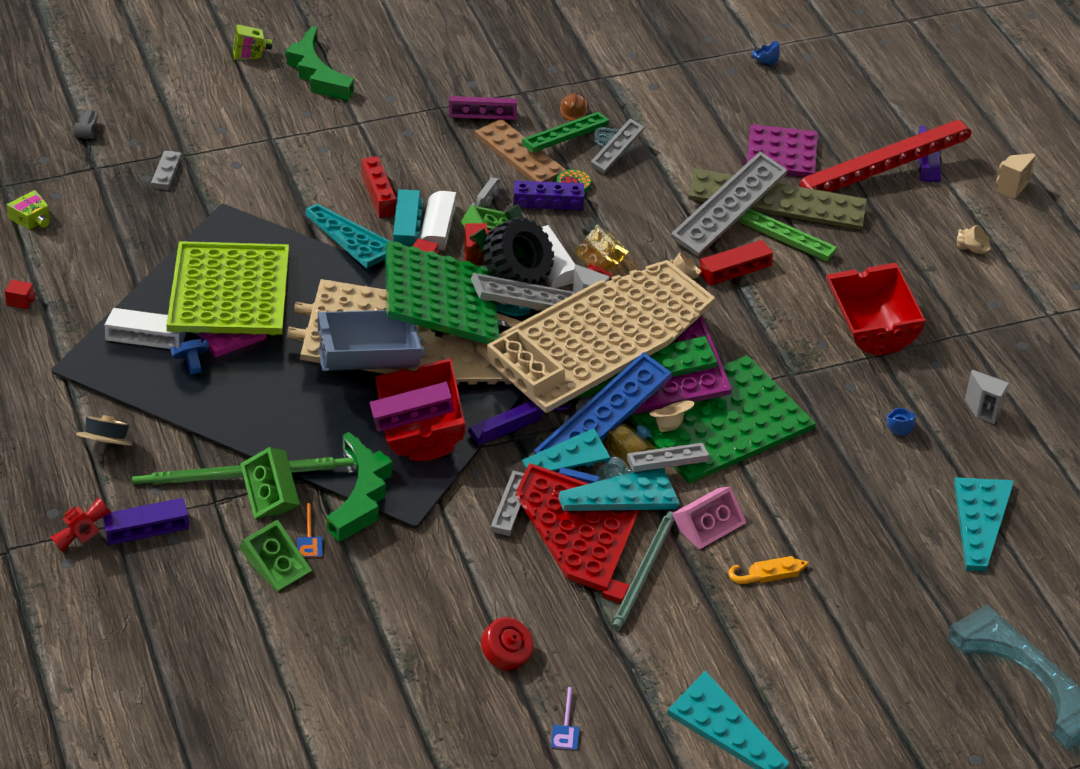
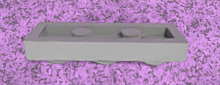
[151,151,182,190]

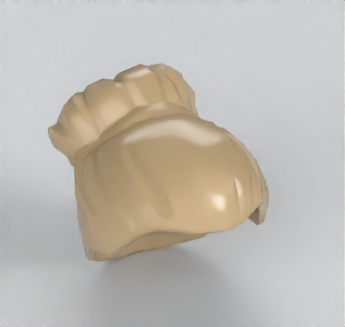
[957,225,991,254]
[670,253,701,279]

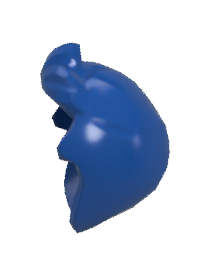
[751,41,780,65]
[886,408,916,436]

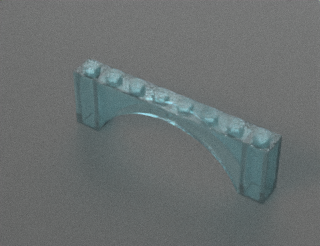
[948,604,1080,751]

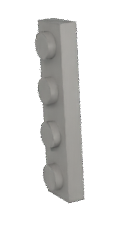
[590,119,644,174]
[627,443,709,472]
[491,471,524,536]

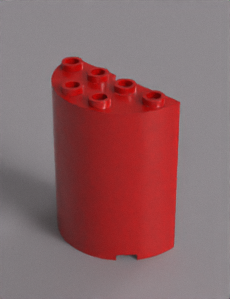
[826,263,925,355]
[375,358,466,461]

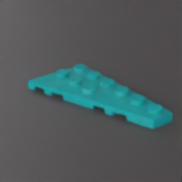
[305,204,391,268]
[558,468,680,511]

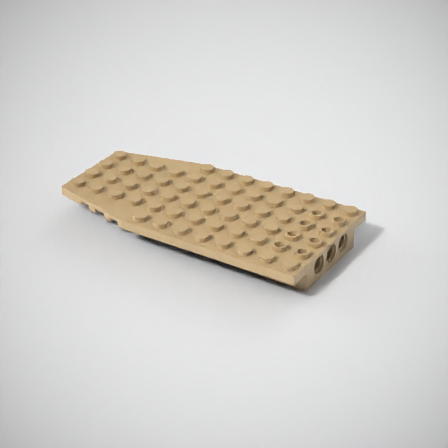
[477,260,715,413]

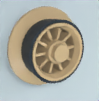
[76,415,132,462]

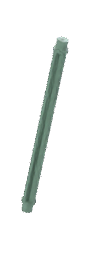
[612,511,674,631]

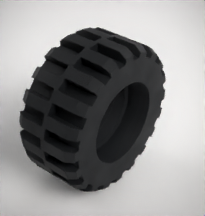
[483,217,554,285]

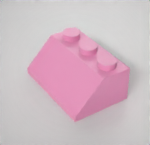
[672,486,747,549]

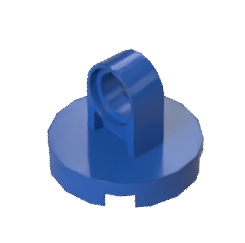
[170,339,210,375]

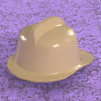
[650,400,695,432]

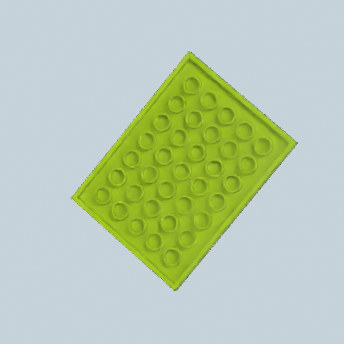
[166,241,289,335]

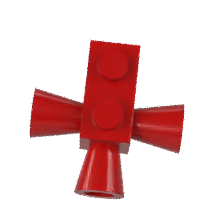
[50,497,112,552]

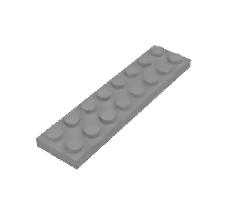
[671,152,787,257]

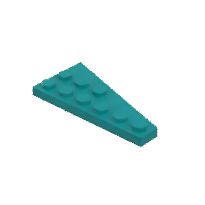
[954,477,1014,572]
[667,671,789,769]

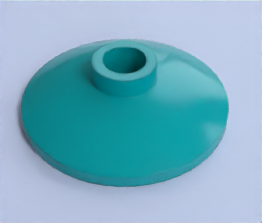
[496,302,531,317]

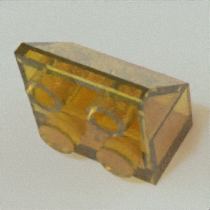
[574,225,628,270]

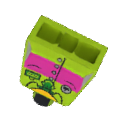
[233,25,272,60]
[7,190,50,229]

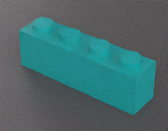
[393,189,423,247]

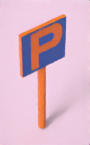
[297,503,322,558]

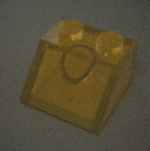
[607,424,657,471]

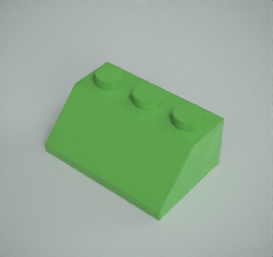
[240,447,300,519]

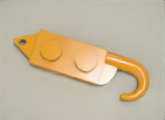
[728,556,808,584]

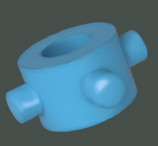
[636,425,652,438]

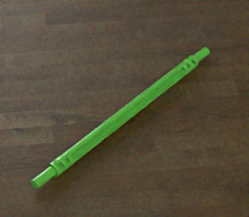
[132,457,354,485]

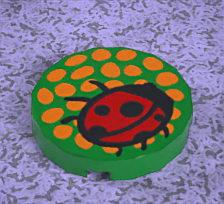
[556,169,591,193]

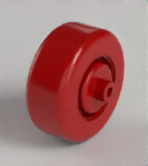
[481,617,534,671]

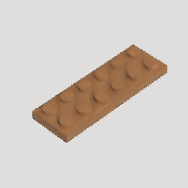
[475,119,566,182]

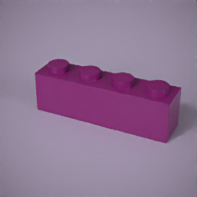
[449,96,517,120]
[370,382,455,432]

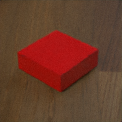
[602,579,630,603]

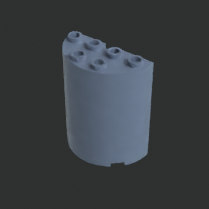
[318,310,424,371]

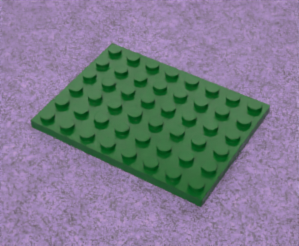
[385,241,499,344]
[628,355,816,484]

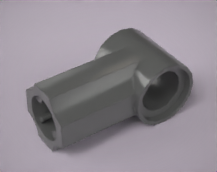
[74,109,98,139]

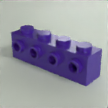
[513,180,584,210]

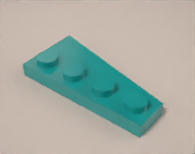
[522,428,611,472]

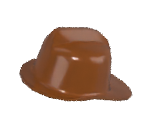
[560,92,587,121]

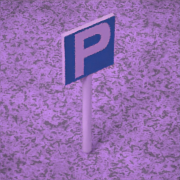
[551,687,579,750]

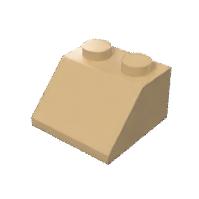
[996,153,1036,199]

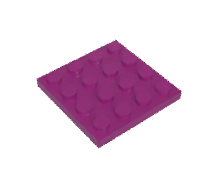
[746,124,818,177]

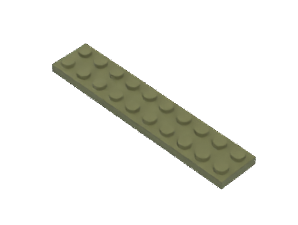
[688,168,867,230]

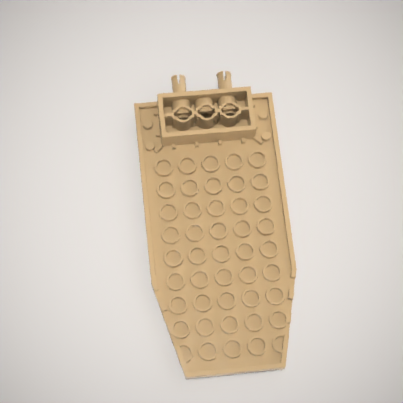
[287,279,522,385]

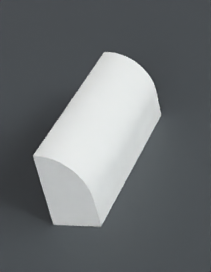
[419,191,456,251]
[542,225,575,288]
[104,308,186,349]

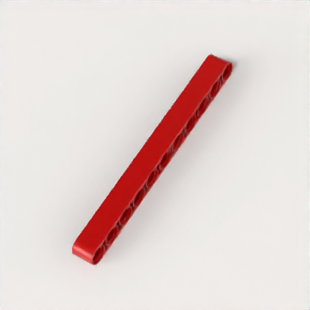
[799,120,972,192]

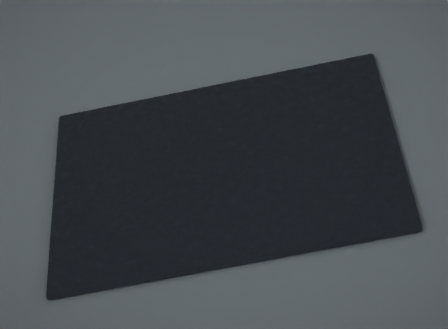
[52,204,525,528]

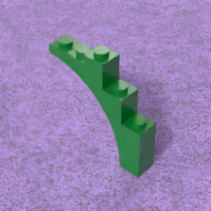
[285,26,354,101]
[326,432,393,542]

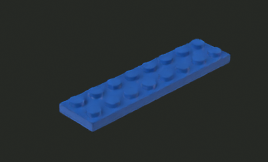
[534,352,672,473]

